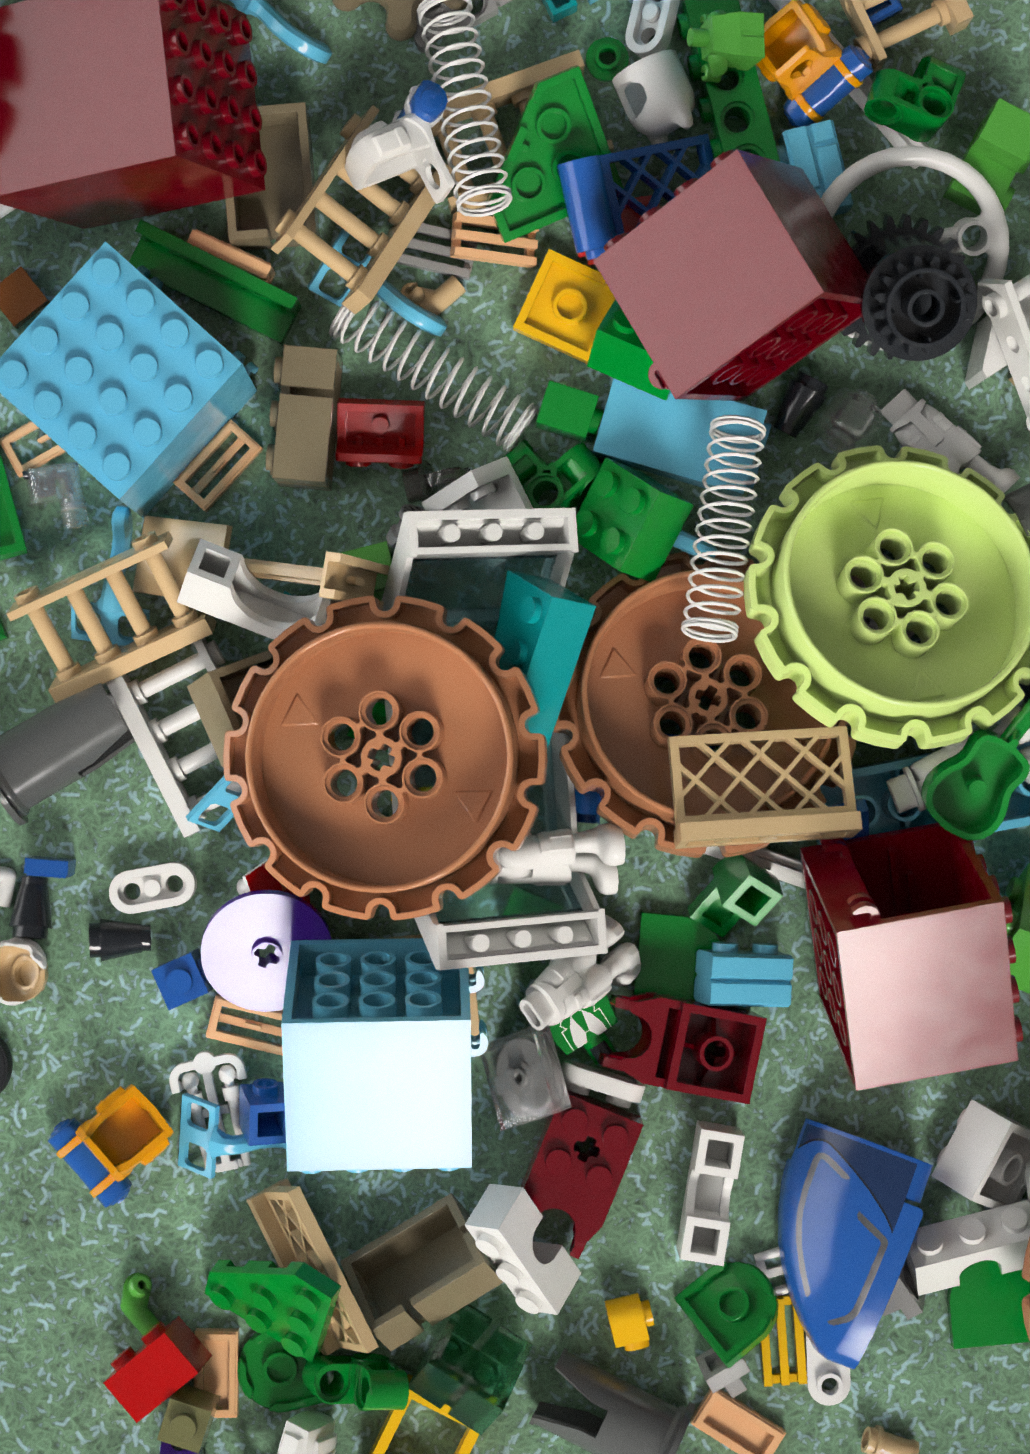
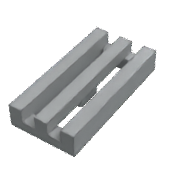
[396,223,478,281]

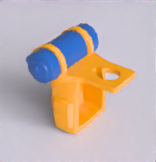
[756,0,874,128]
[48,1084,174,1208]

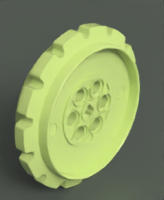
[744,445,1030,749]

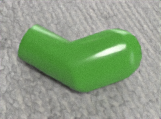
[120,1272,160,1336]

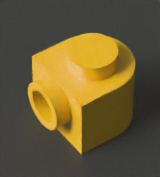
[604,1293,655,1351]

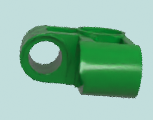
[864,55,966,143]
[502,439,602,509]
[302,1353,409,1411]

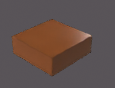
[0,266,50,329]

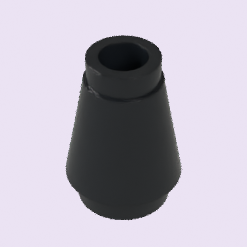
[773,371,829,438]
[9,876,53,940]
[89,919,151,962]

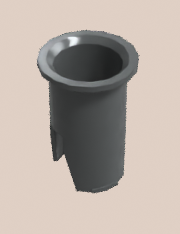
[0,683,135,826]
[529,1348,696,1454]

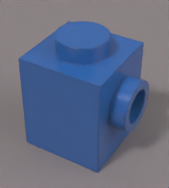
[151,948,214,1010]
[239,1078,286,1146]

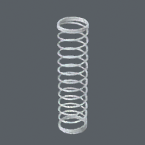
[417,0,513,217]
[329,301,538,453]
[680,415,767,643]

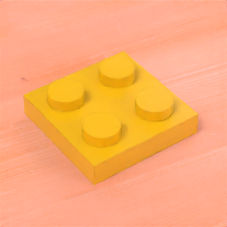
[513,249,615,364]

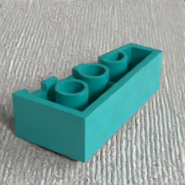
[495,570,596,748]

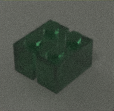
[409,1304,533,1435]

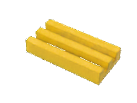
[760,1295,807,1387]

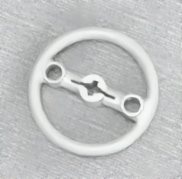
[821,146,1009,351]

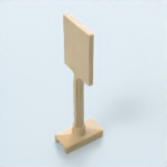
[133,515,390,610]

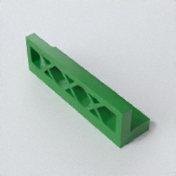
[129,219,301,345]

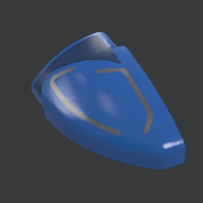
[778,1118,933,1369]

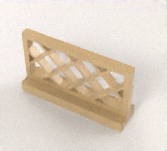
[667,726,863,849]
[246,1179,379,1356]

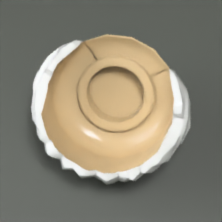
[0,937,49,1006]

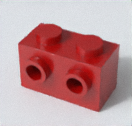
[103,1316,212,1423]

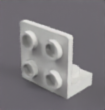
[422,456,533,566]

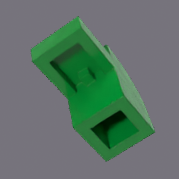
[687,855,784,937]

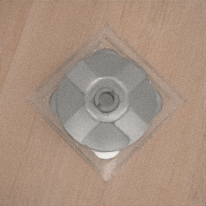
[481,1025,572,1131]

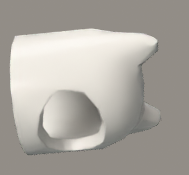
[612,49,695,145]

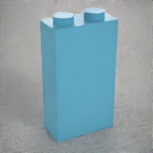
[592,378,771,497]

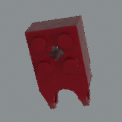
[598,992,767,1104]
[521,1089,644,1259]

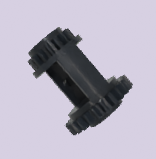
[840,213,977,361]

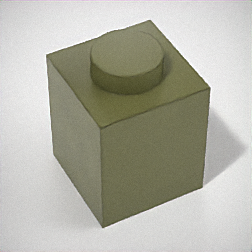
[157,1384,221,1454]

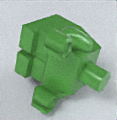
[687,9,765,83]

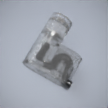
[22,462,90,531]

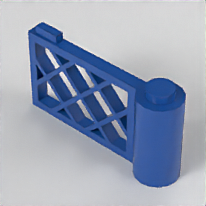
[557,134,714,260]

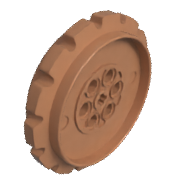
[553,552,856,858]
[223,596,548,920]

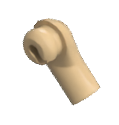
[400,275,466,315]

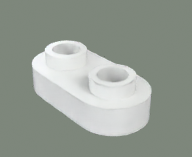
[625,0,680,58]
[109,862,197,914]
[558,1059,646,1108]
[804,1332,851,1406]

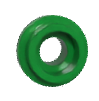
[586,37,629,82]

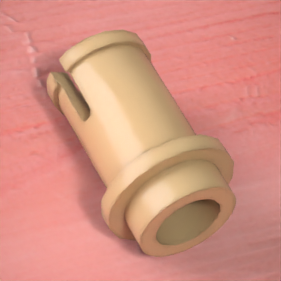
[861,1425,919,1454]

